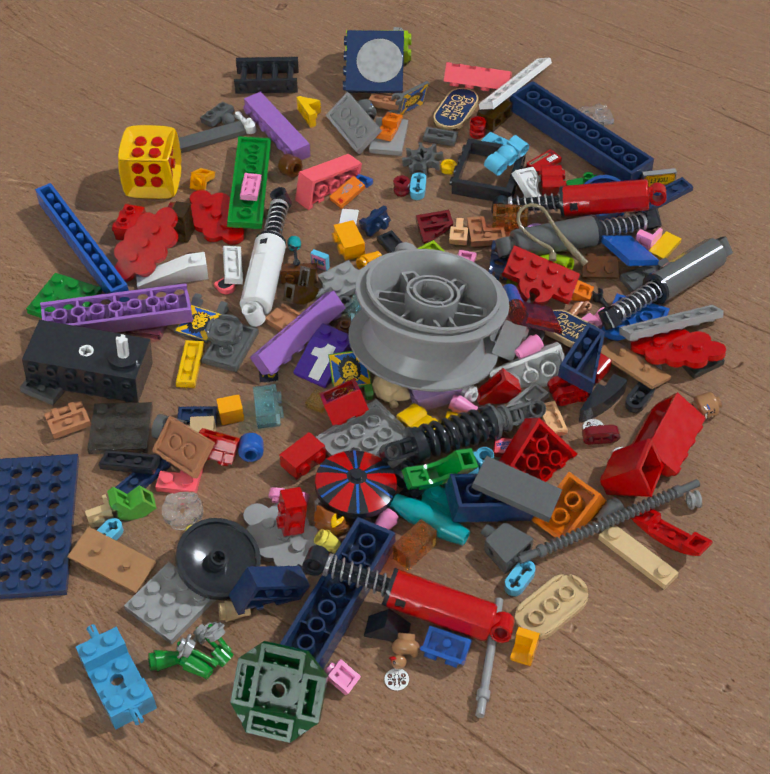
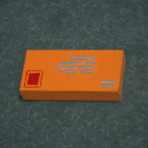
[329,176,366,209]

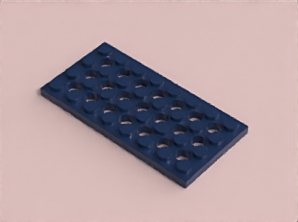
[0,454,79,599]

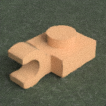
[449,218,468,245]

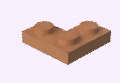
[467,216,506,247]

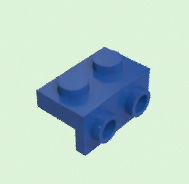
[420,626,472,668]

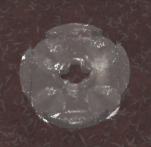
[162,492,204,530]

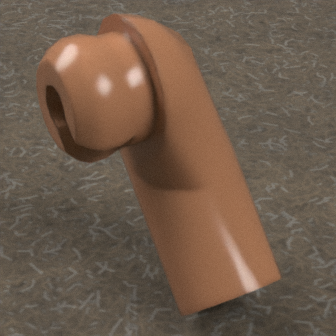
[569,301,592,316]

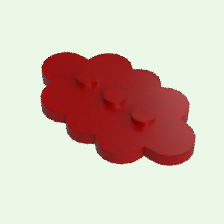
[190,190,245,245]
[114,207,178,282]
[631,329,726,369]

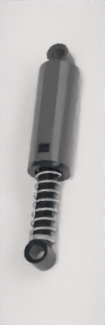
[495,209,662,258]
[598,236,733,330]

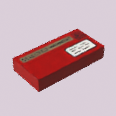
[526,149,562,175]

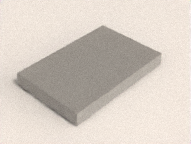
[369,117,408,156]

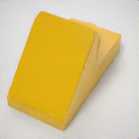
[296,96,321,128]

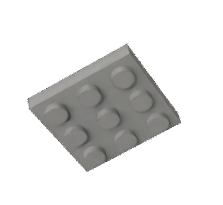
[124,562,216,645]

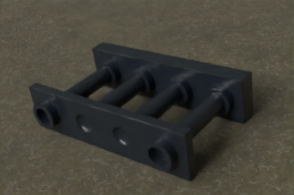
[234,57,299,94]

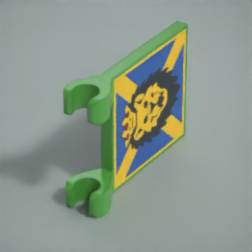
[328,351,374,400]

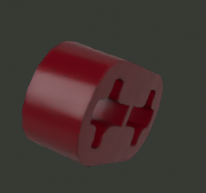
[582,425,620,445]

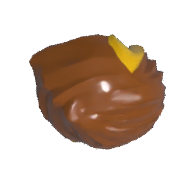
[313,505,349,536]

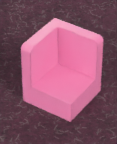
[636,228,663,251]

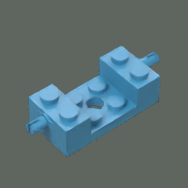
[76,624,157,730]

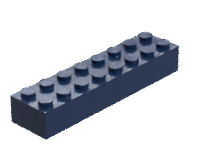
[280,517,396,670]

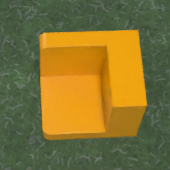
[216,395,244,425]
[510,627,540,666]

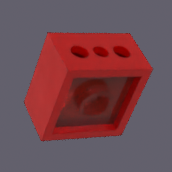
[319,378,369,426]

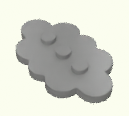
[243,503,319,571]

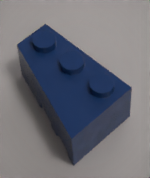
[558,323,605,394]
[229,565,310,615]

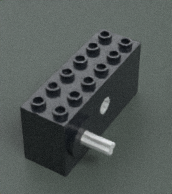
[22,320,153,403]

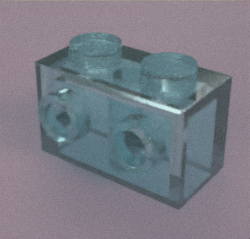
[253,384,284,429]

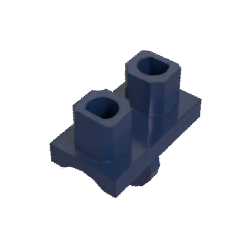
[359,205,391,237]

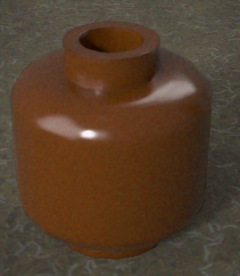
[278,154,303,178]

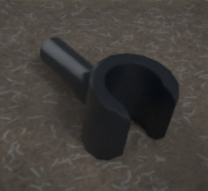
[592,288,609,308]

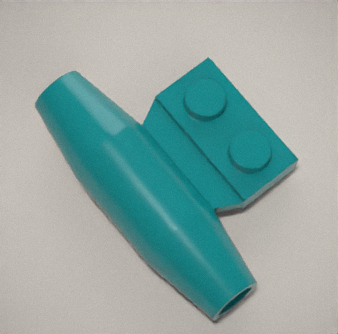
[390,486,470,546]

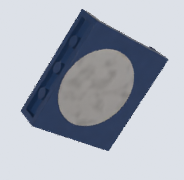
[343,30,404,93]

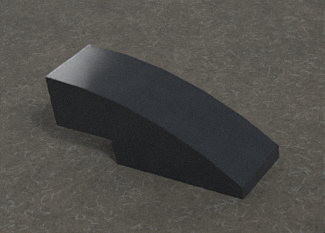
[579,374,627,423]

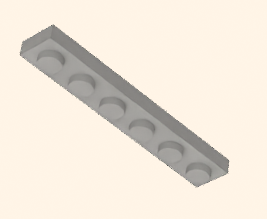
[619,305,724,341]

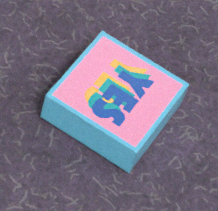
[311,249,330,271]

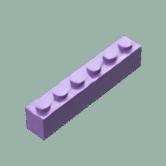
[243,92,310,160]
[250,290,346,375]

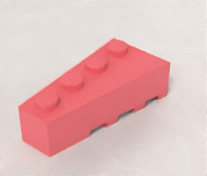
[444,62,512,91]
[295,154,362,210]

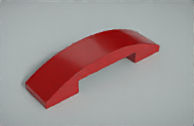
[631,508,713,556]

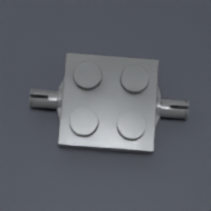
[316,260,363,299]

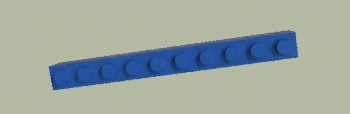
[35,183,130,302]

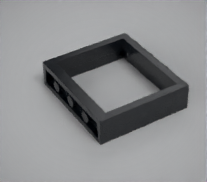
[449,138,526,201]

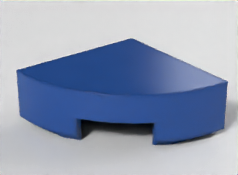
[356,174,373,188]

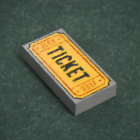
[641,168,677,187]

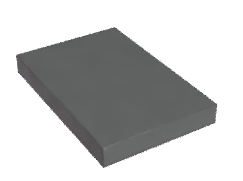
[202,325,259,372]

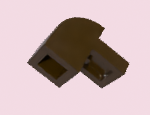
[283,266,319,304]

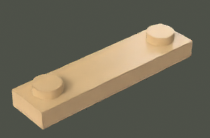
[598,524,679,590]

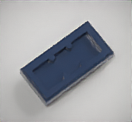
[177,406,218,425]

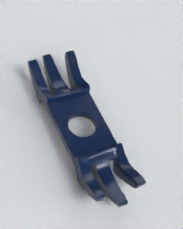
[489,240,509,281]

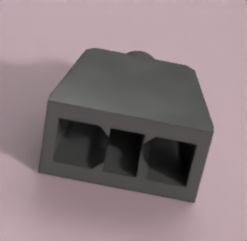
[481,523,533,574]

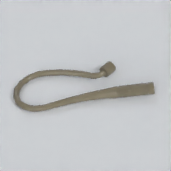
[517,203,589,266]

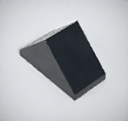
[364,609,411,642]

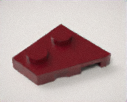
[415,210,453,245]

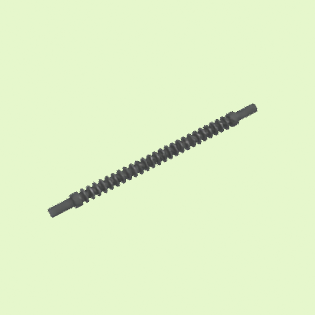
[517,479,700,564]

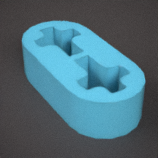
[410,172,426,200]
[97,518,124,541]
[504,561,535,596]

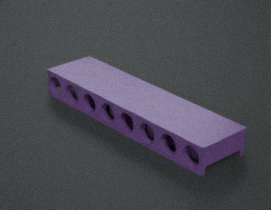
[40,283,193,333]

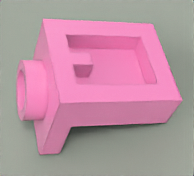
[324,659,361,695]

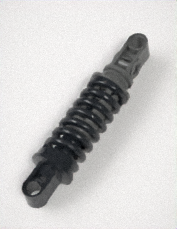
[379,400,546,464]

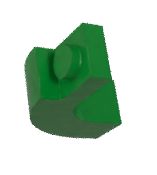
[401,448,478,490]

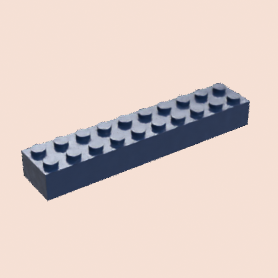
[510,81,654,181]

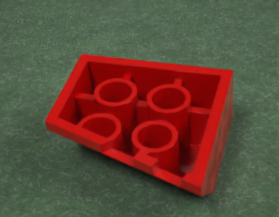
[499,418,578,482]

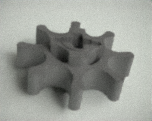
[402,142,444,176]

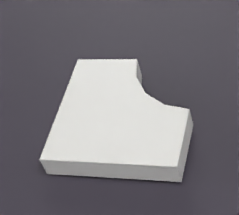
[511,167,541,198]

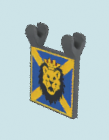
[389,81,429,115]
[174,293,229,343]

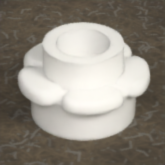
[461,385,478,402]

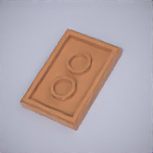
[152,416,215,479]

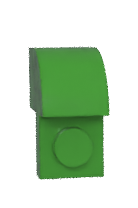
[107,485,157,521]

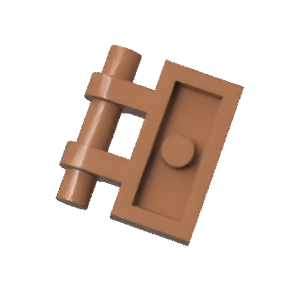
[44,401,92,439]

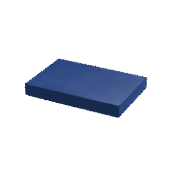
[601,236,659,266]

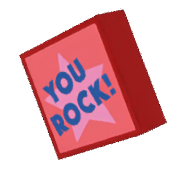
[494,437,513,457]

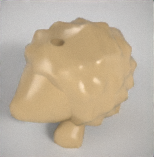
[372,375,411,408]

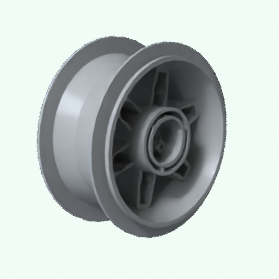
[348,249,509,392]

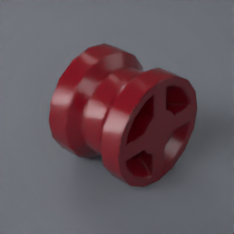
[393,175,410,197]

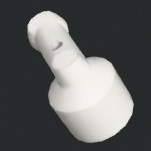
[234,111,256,134]

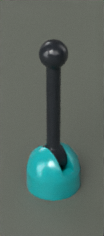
[287,236,301,266]

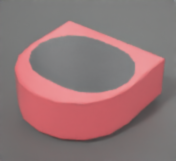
[214,278,236,295]

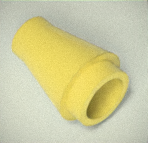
[314,529,341,553]

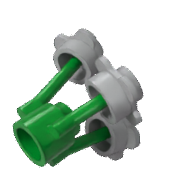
[176,622,234,667]

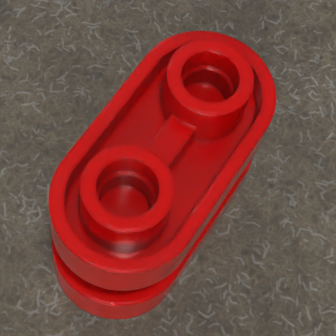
[547,376,590,406]

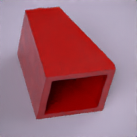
[600,439,664,497]

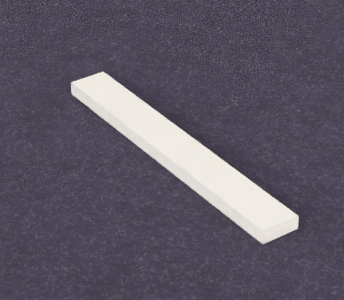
[479,58,552,110]

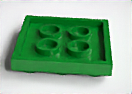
[26,273,102,318]

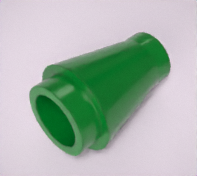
[148,650,181,672]
[179,653,214,680]

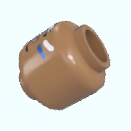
[691,392,722,419]

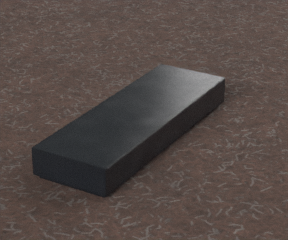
[98,450,161,475]

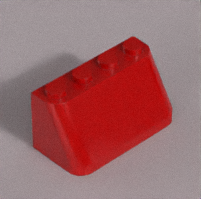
[631,392,706,477]

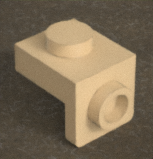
[85,494,116,528]

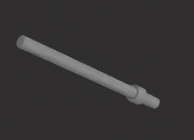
[475,598,504,718]

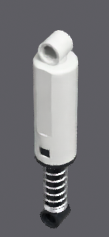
[240,187,292,327]

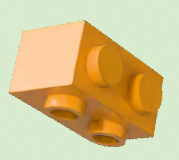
[332,220,365,261]

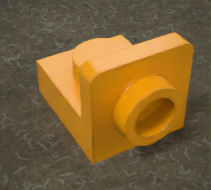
[190,168,215,191]

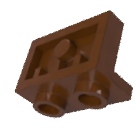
[280,263,317,284]

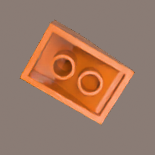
[532,472,606,538]

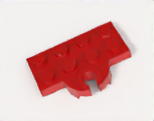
[502,245,580,307]

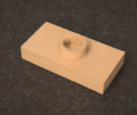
[540,401,568,436]

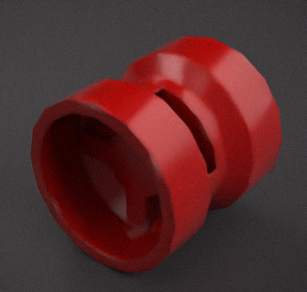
[469,116,486,139]

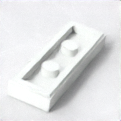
[223,246,243,284]

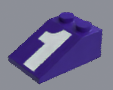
[293,323,352,389]

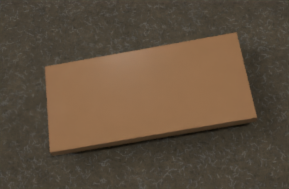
[601,341,672,389]
[67,527,157,594]

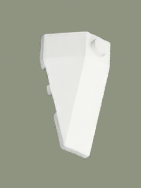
[136,252,209,289]
[490,342,565,388]

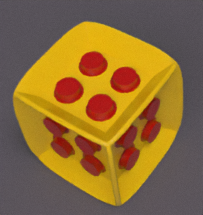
[118,125,182,199]

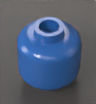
[238,433,264,462]

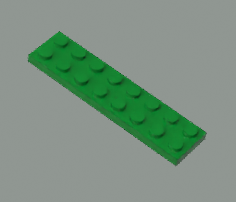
[227,136,271,229]

